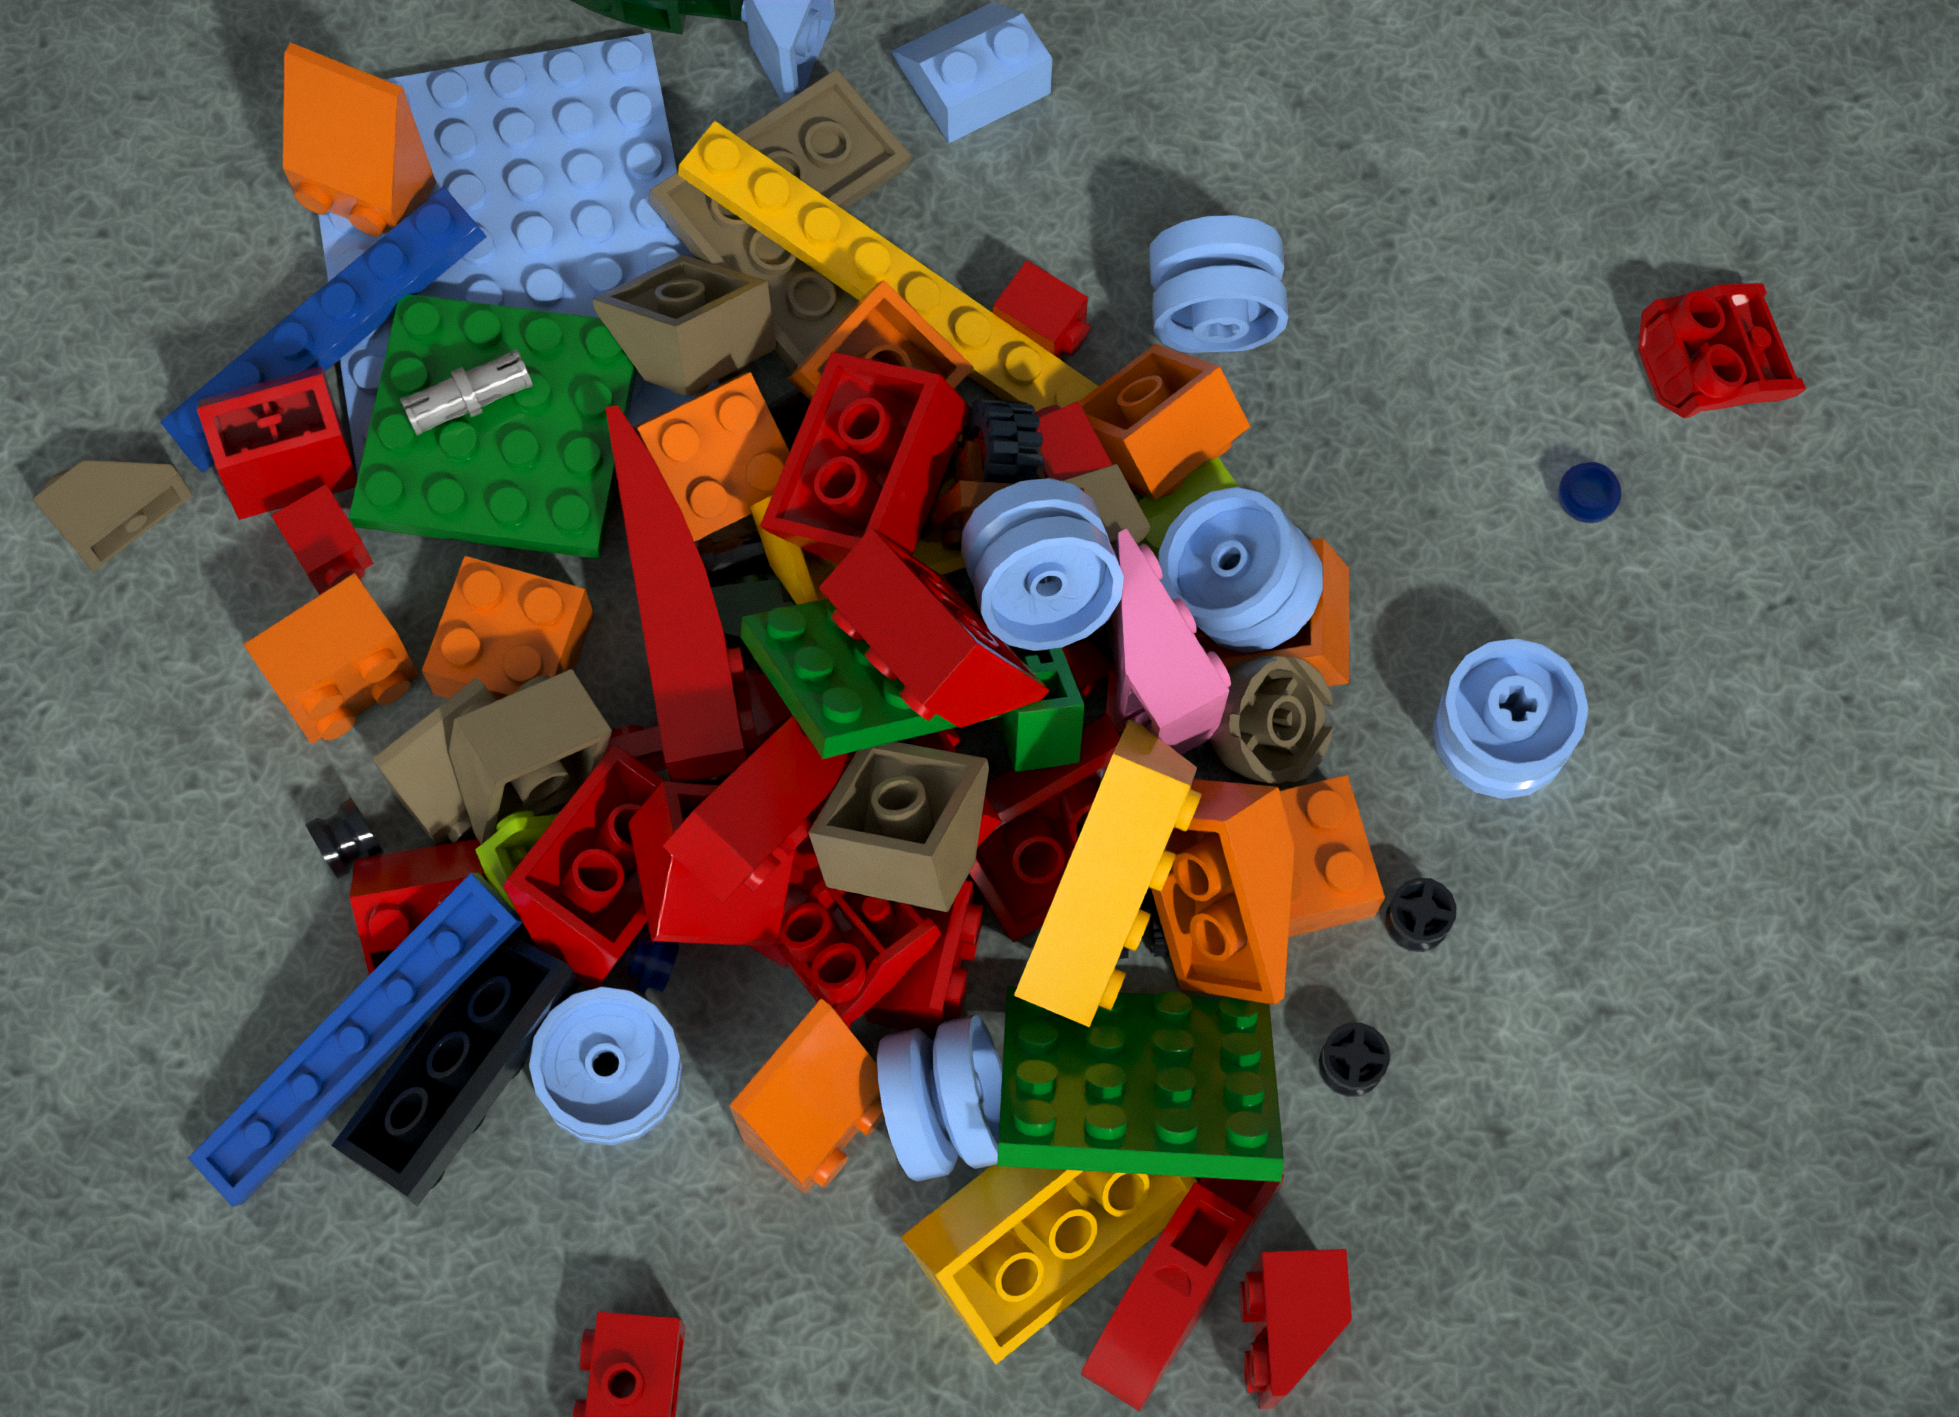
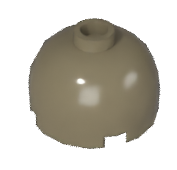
[1208,655,1333,784]

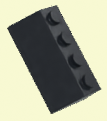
[331,935,579,1207]

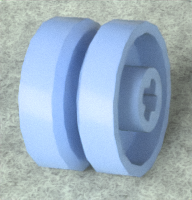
[1149,215,1288,353]
[961,478,1124,651]
[1159,487,1323,653]
[1432,638,1589,799]
[529,987,683,1146]
[877,1014,1002,1182]

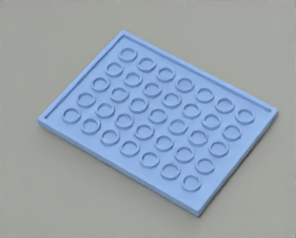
[318,33,719,482]

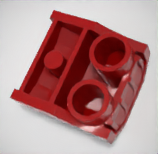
[1638,283,1806,418]
[774,879,941,1029]

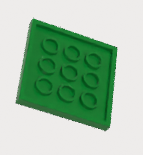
[349,294,637,559]
[997,986,1284,1182]

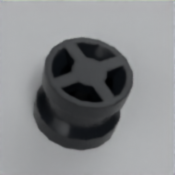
[305,798,384,879]
[1385,877,1456,952]
[1318,1023,1390,1097]

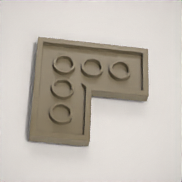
[648,69,912,373]

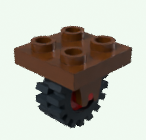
[920,399,1084,552]

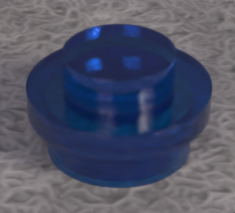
[1558,462,1622,523]
[627,937,679,994]

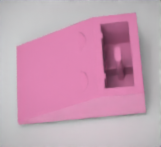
[1112,528,1231,755]

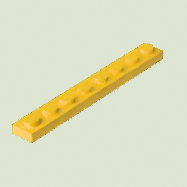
[678,121,1099,413]

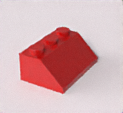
[760,352,971,565]
[819,528,1050,728]
[969,714,1121,942]
[503,743,665,990]

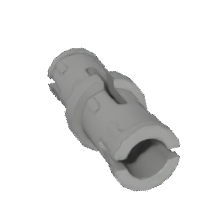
[400,349,533,436]

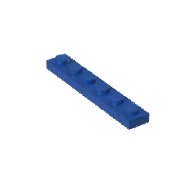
[160,187,487,472]
[188,873,523,1207]

